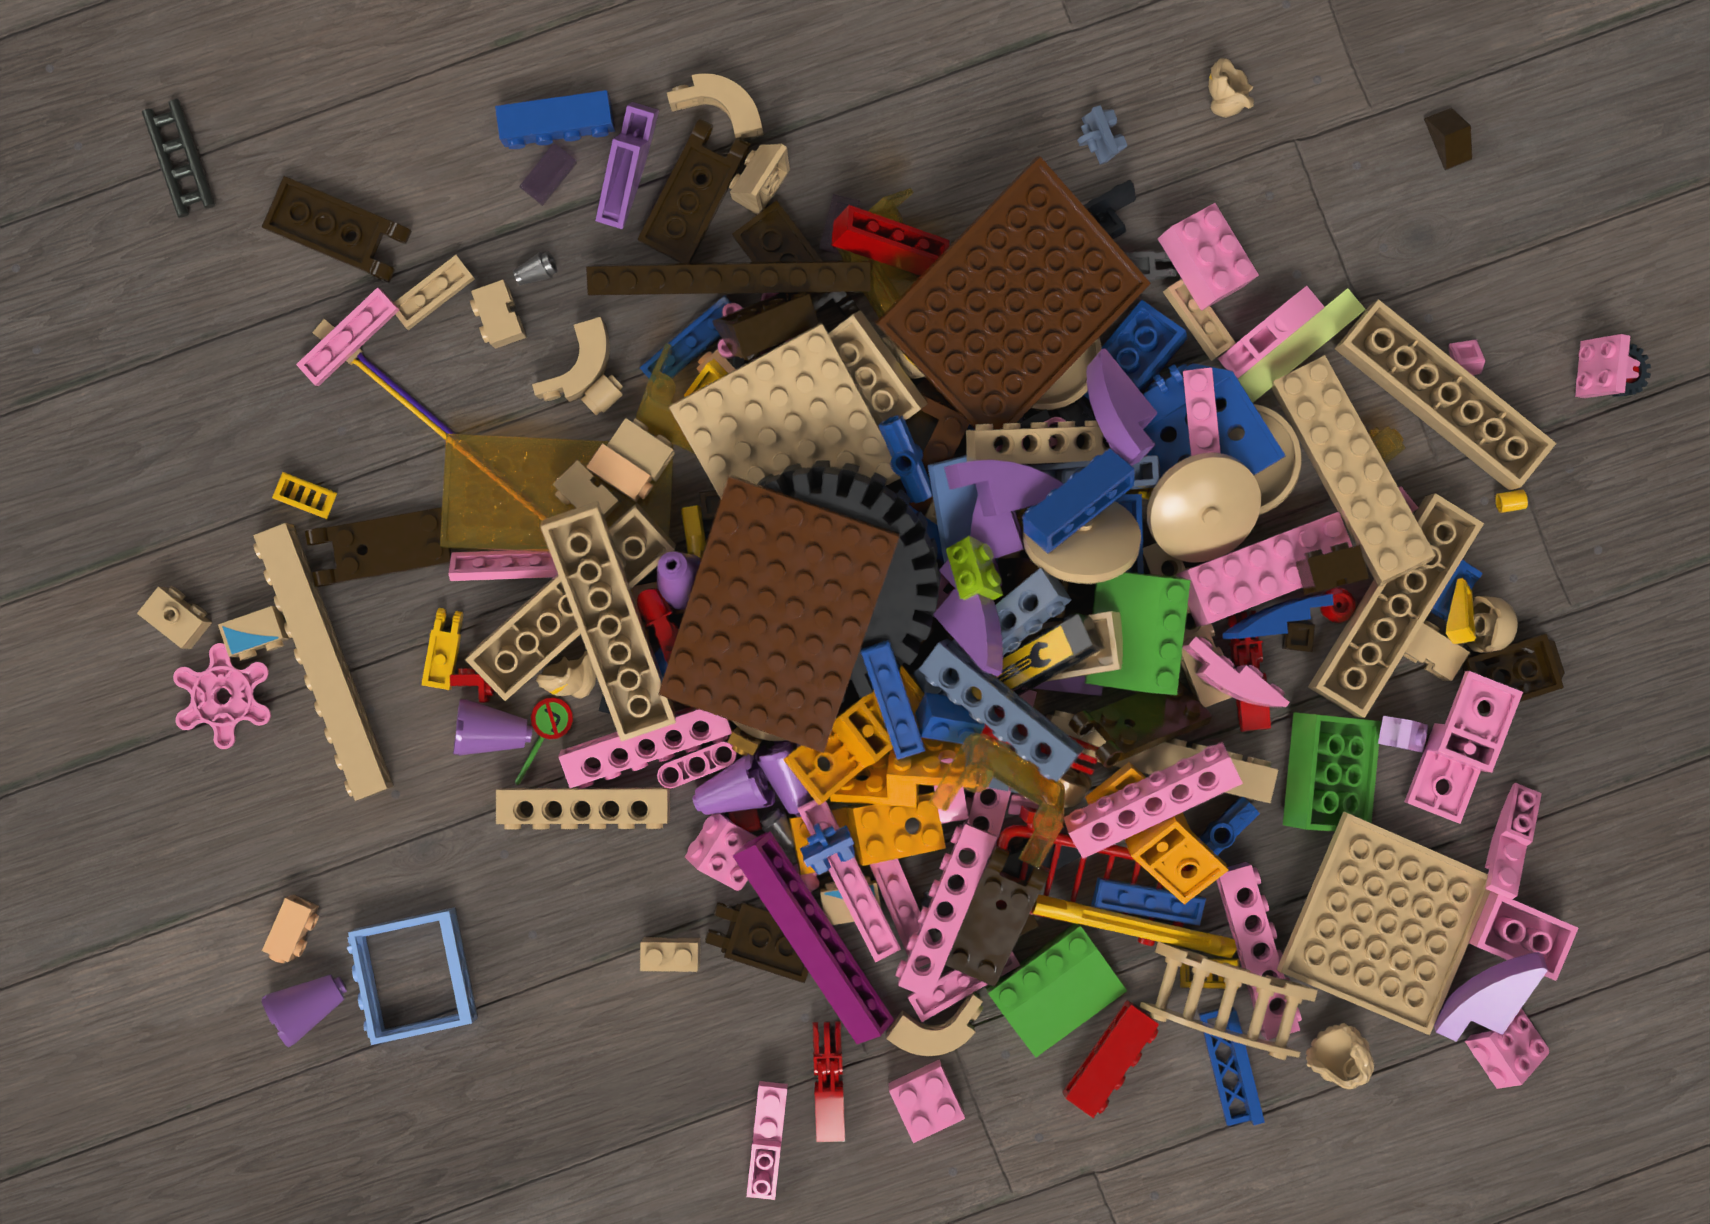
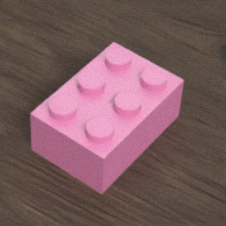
[1158,203,1259,311]
[1469,891,1578,981]

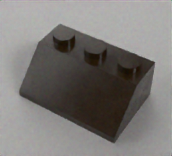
[712,292,819,360]

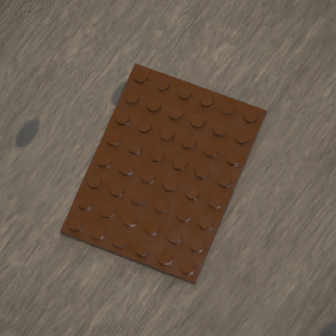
[875,156,1151,445]
[658,475,900,753]

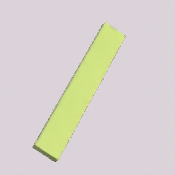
[1220,288,1366,407]

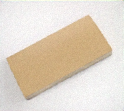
[828,310,928,429]
[1009,611,1123,682]

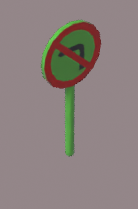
[515,697,573,785]

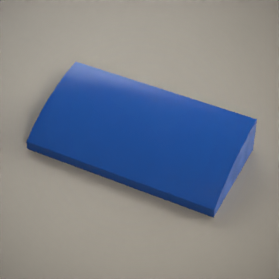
[1082,300,1188,404]

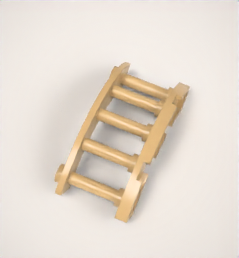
[1140,942,1318,1060]

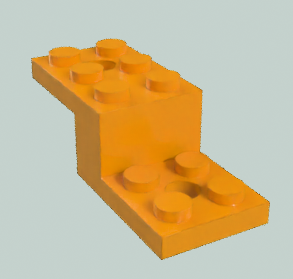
[783,665,924,805]
[830,737,979,807]
[1085,762,1229,904]
[789,792,946,875]

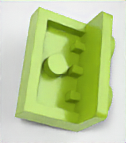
[946,536,1003,600]

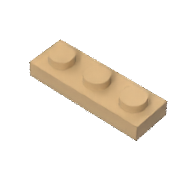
[394,255,475,330]
[1163,279,1236,361]

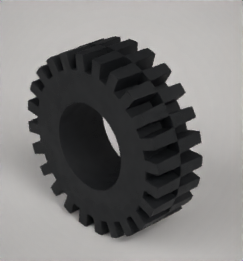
[758,460,941,702]

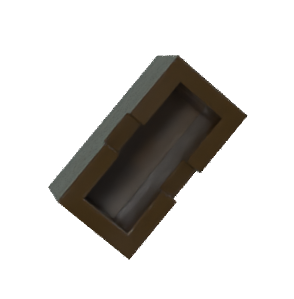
[1296,542,1369,595]

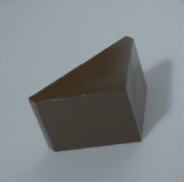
[1424,108,1472,171]

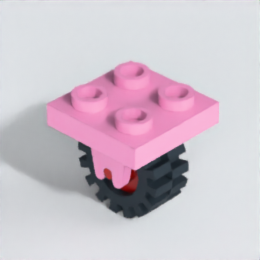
[1575,334,1651,398]

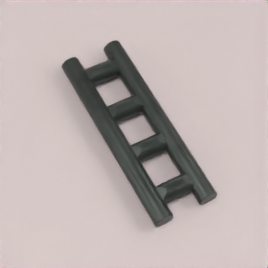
[142,99,215,218]

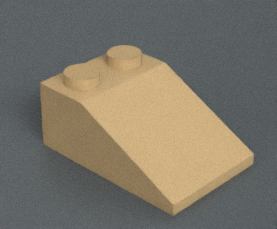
[729,144,790,215]

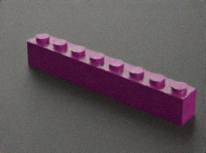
[732,831,894,1044]

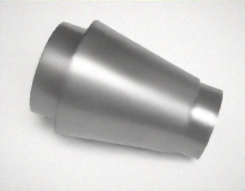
[513,252,558,286]
[760,808,794,851]

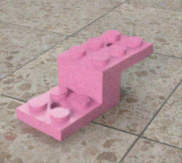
[1404,671,1523,824]

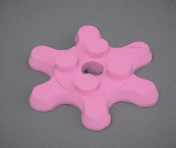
[173,643,271,749]

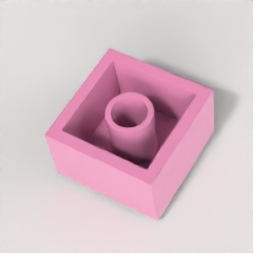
[888,1059,965,1143]

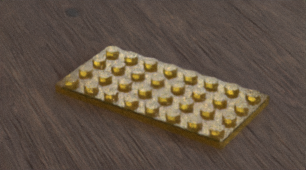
[440,434,674,552]

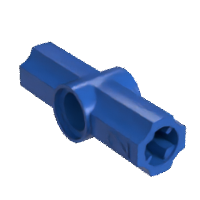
[879,415,933,504]
[1190,796,1260,867]

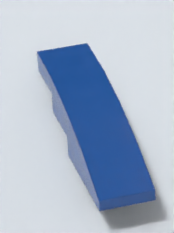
[1223,594,1334,639]

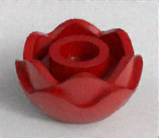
[1320,587,1356,623]

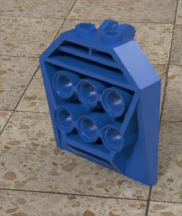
[1143,363,1286,477]

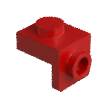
[450,668,494,703]

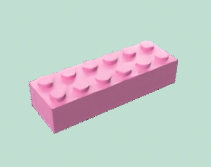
[1176,512,1353,627]

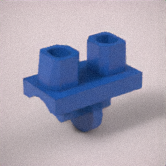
[800,823,855,875]

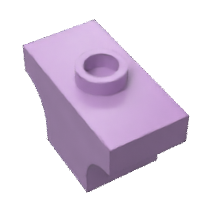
[1378,716,1428,753]

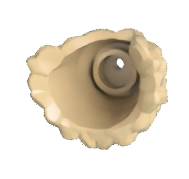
[1306,1023,1374,1089]

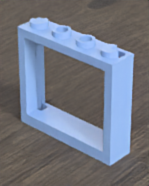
[347,907,478,1045]

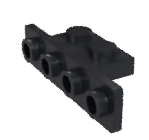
[1083,180,1136,239]

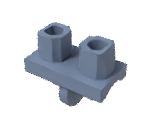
[1077,105,1127,165]

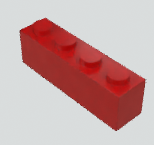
[831,205,950,276]
[1062,1000,1159,1118]

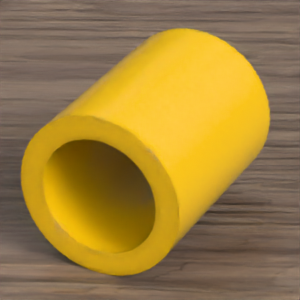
[1495,490,1528,513]

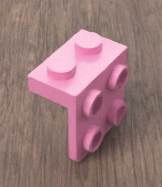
[685,813,757,891]
[1465,1008,1549,1089]

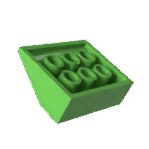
[1084,572,1190,695]
[1283,712,1381,831]
[986,923,1127,1057]

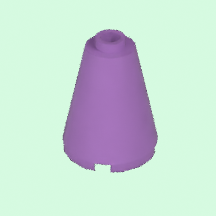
[657,551,702,610]
[453,699,532,756]
[754,740,814,817]
[693,753,775,815]
[261,975,347,1047]

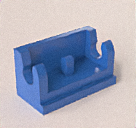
[1430,559,1483,622]

